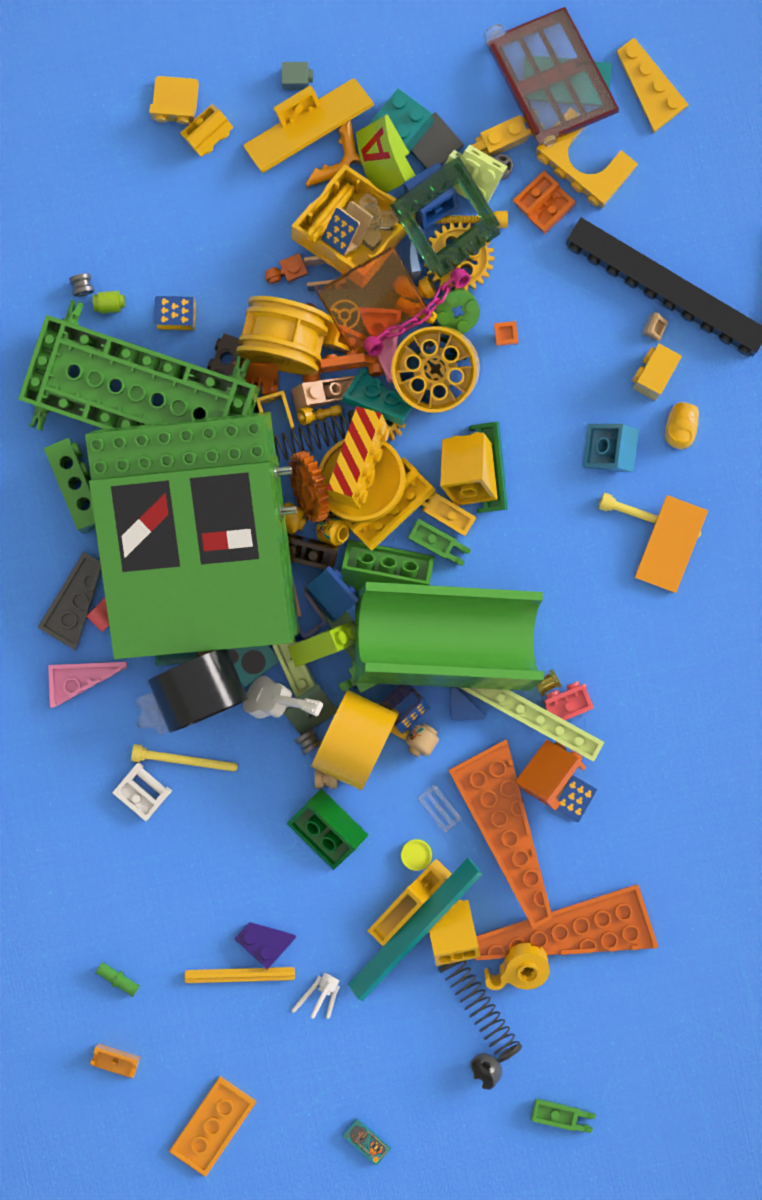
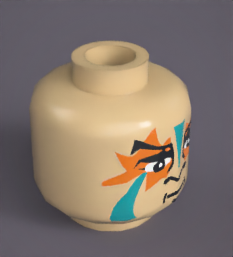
[406,723,439,758]

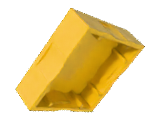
[291,164,416,287]

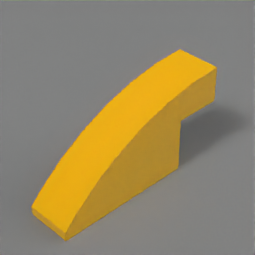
[367,859,452,946]

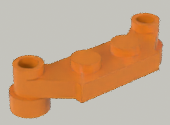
[302,351,385,383]

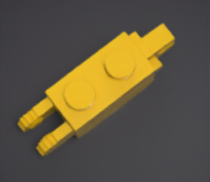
[471,111,544,157]

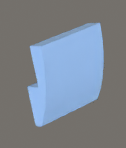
[409,225,425,281]

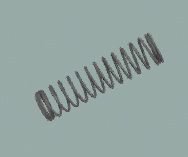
[274,410,354,463]
[438,960,522,1063]

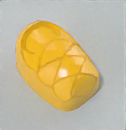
[664,402,699,450]

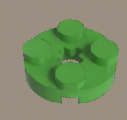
[436,288,480,333]

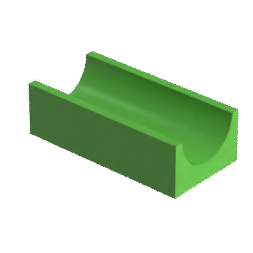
[355,582,544,691]

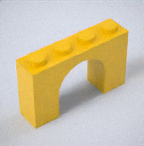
[535,108,638,209]

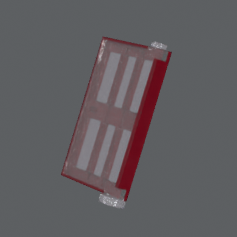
[483,7,619,147]

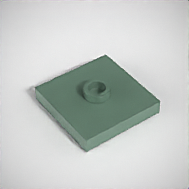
[284,683,337,736]

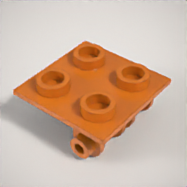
[233,361,279,395]

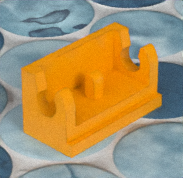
[90,1043,140,1079]

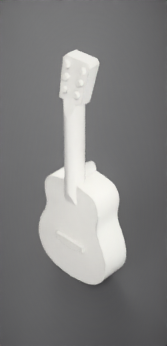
[243,676,323,719]

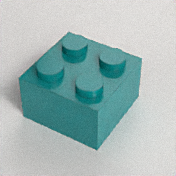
[370,88,434,156]

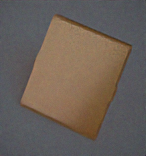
[317,247,426,351]

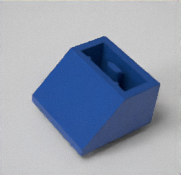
[403,163,458,230]
[304,566,359,622]

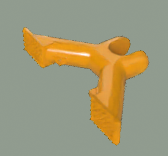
[305,120,362,188]

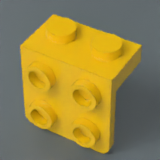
[149,76,199,124]

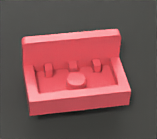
[543,681,594,720]

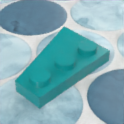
[343,367,412,426]

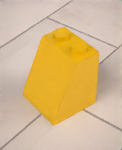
[440,432,497,506]

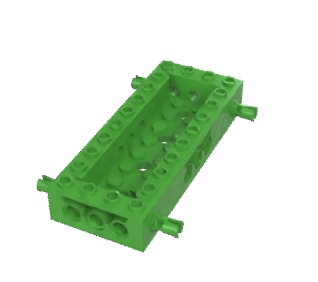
[18,299,261,431]

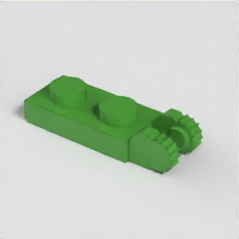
[408,519,471,566]
[530,1098,596,1133]

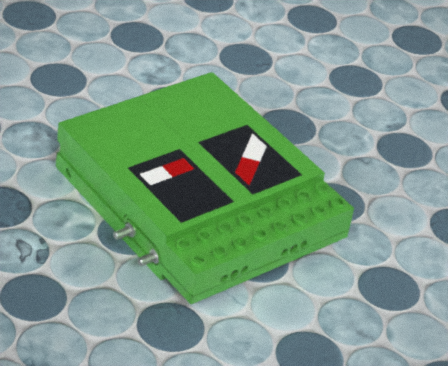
[85,412,300,659]

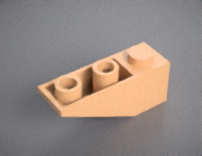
[291,375,357,411]

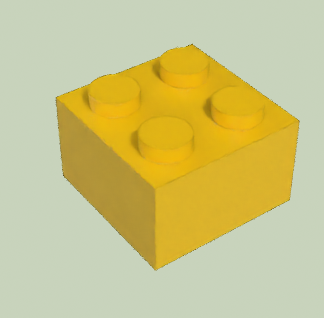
[632,343,682,401]

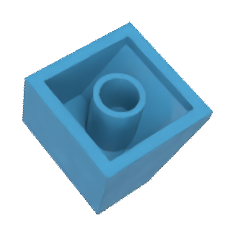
[583,424,639,472]

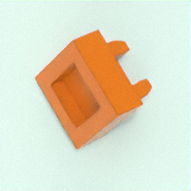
[494,321,519,347]

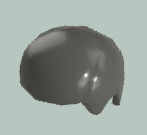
[470,1053,502,1090]

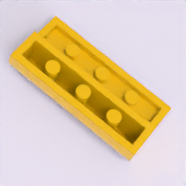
[345,457,436,551]

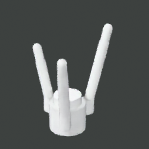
[291,972,340,1019]

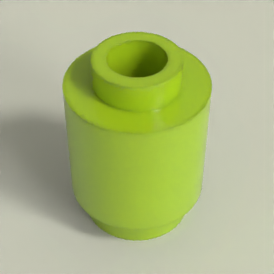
[93,290,126,314]

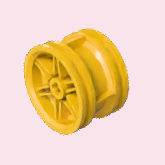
[236,296,331,375]

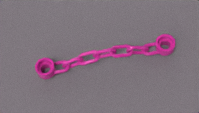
[364,268,471,357]

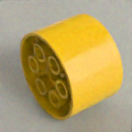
[391,326,480,413]
[311,690,398,791]

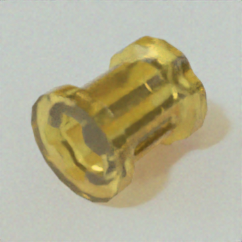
[536,669,562,696]

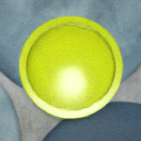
[401,839,432,871]

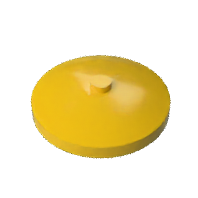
[318,439,406,523]

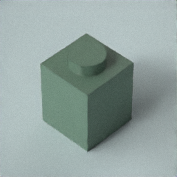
[282,62,313,90]

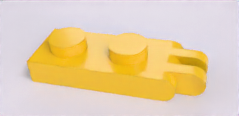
[421,492,477,537]

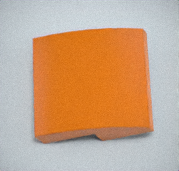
[513,171,576,234]

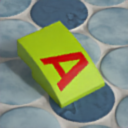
[356,114,416,193]

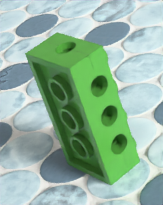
[43,438,96,534]

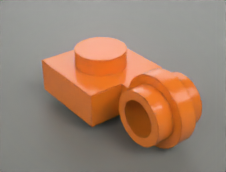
[265,253,308,285]

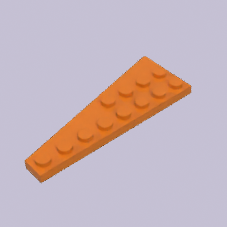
[448,740,553,929]
[475,884,658,960]

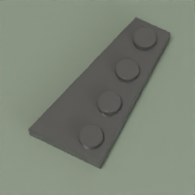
[37,552,101,651]

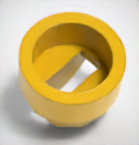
[297,407,316,425]

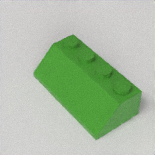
[341,540,435,591]

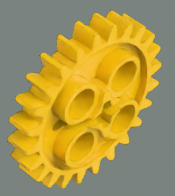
[423,222,495,291]

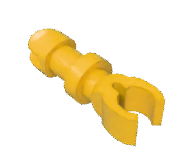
[310,405,342,424]

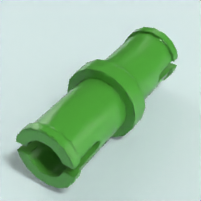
[95,961,140,997]

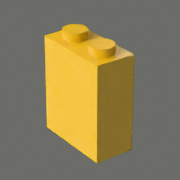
[429,900,480,966]

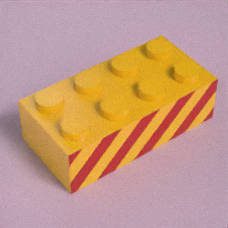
[327,406,390,509]

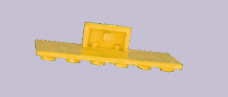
[243,78,374,173]

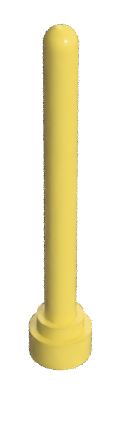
[598,492,701,538]
[131,744,238,772]

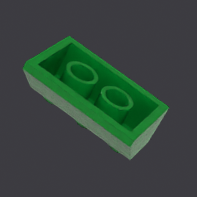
[286,788,368,870]

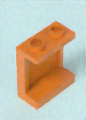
[515,739,586,811]

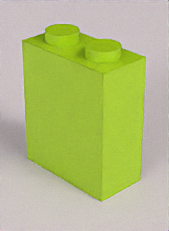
[288,621,355,667]

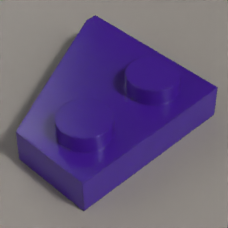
[235,922,296,970]

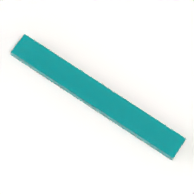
[348,857,483,1002]

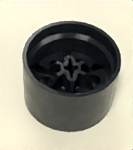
[148,649,248,733]

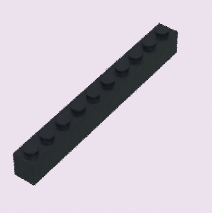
[565,217,762,356]

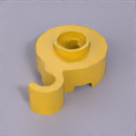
[484,943,550,990]

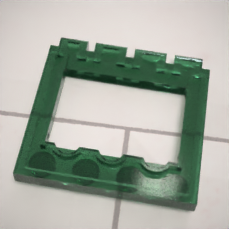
[390,156,500,278]

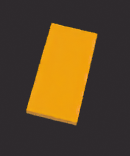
[634,495,708,593]
[169,1076,257,1177]

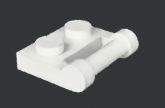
[112,762,172,821]

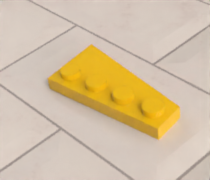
[616,38,689,134]

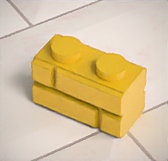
[180,104,233,157]

